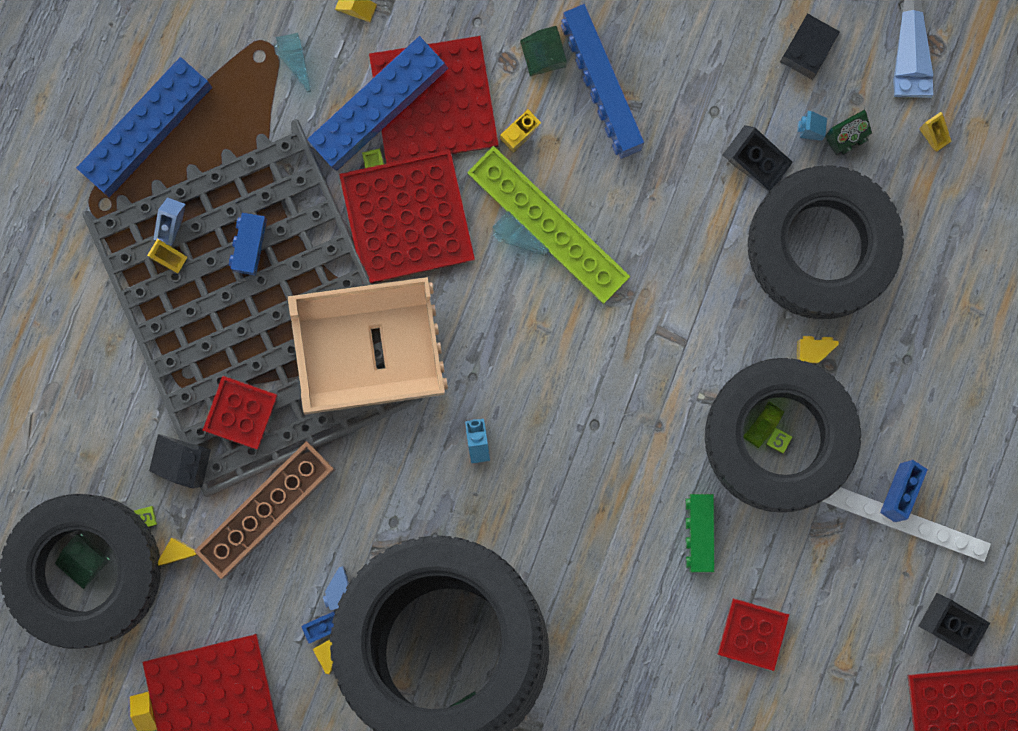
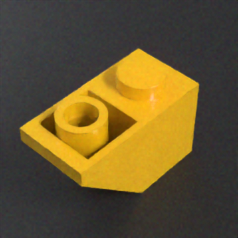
[500,109,541,153]
[797,336,839,365]

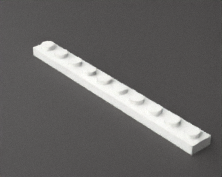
[822,487,991,562]

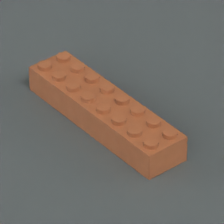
[194,441,336,579]

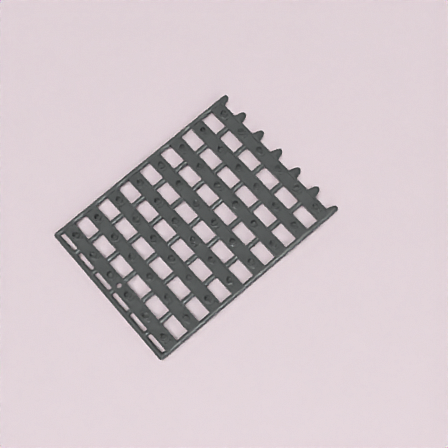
[83,119,423,497]

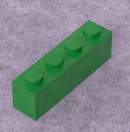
[685,494,714,572]

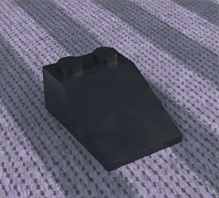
[780,13,840,80]
[722,125,793,192]
[149,434,211,489]
[918,593,990,657]

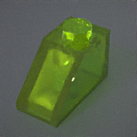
[743,401,785,448]

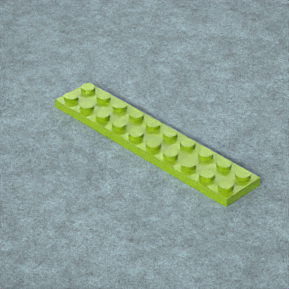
[467,146,630,304]

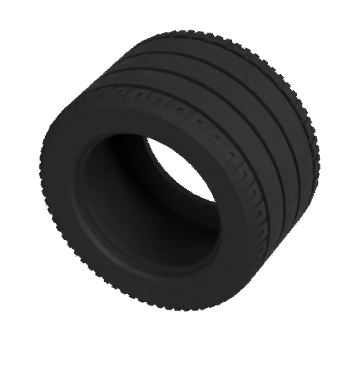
[330,535,550,731]

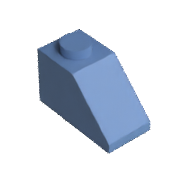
[153,197,185,246]
[323,566,349,610]

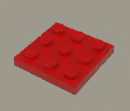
[203,376,278,450]
[717,598,790,671]

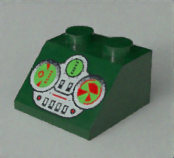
[825,109,872,155]

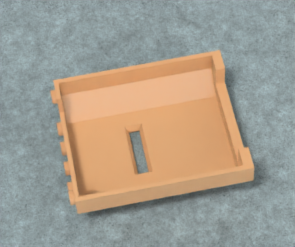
[288,277,448,415]

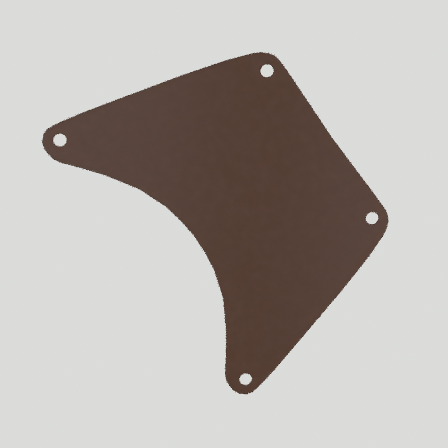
[88,40,381,388]

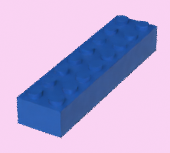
[560,4,644,159]
[307,36,449,171]
[76,57,212,198]

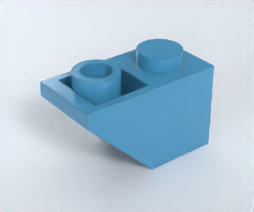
[797,111,827,141]
[465,419,490,464]

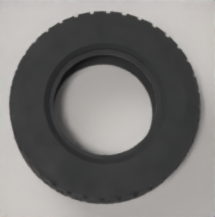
[747,165,904,320]
[705,358,861,513]
[0,494,161,649]

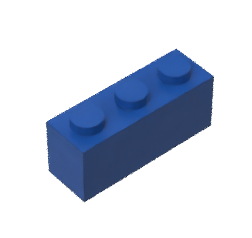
[229,212,267,276]
[880,460,928,523]

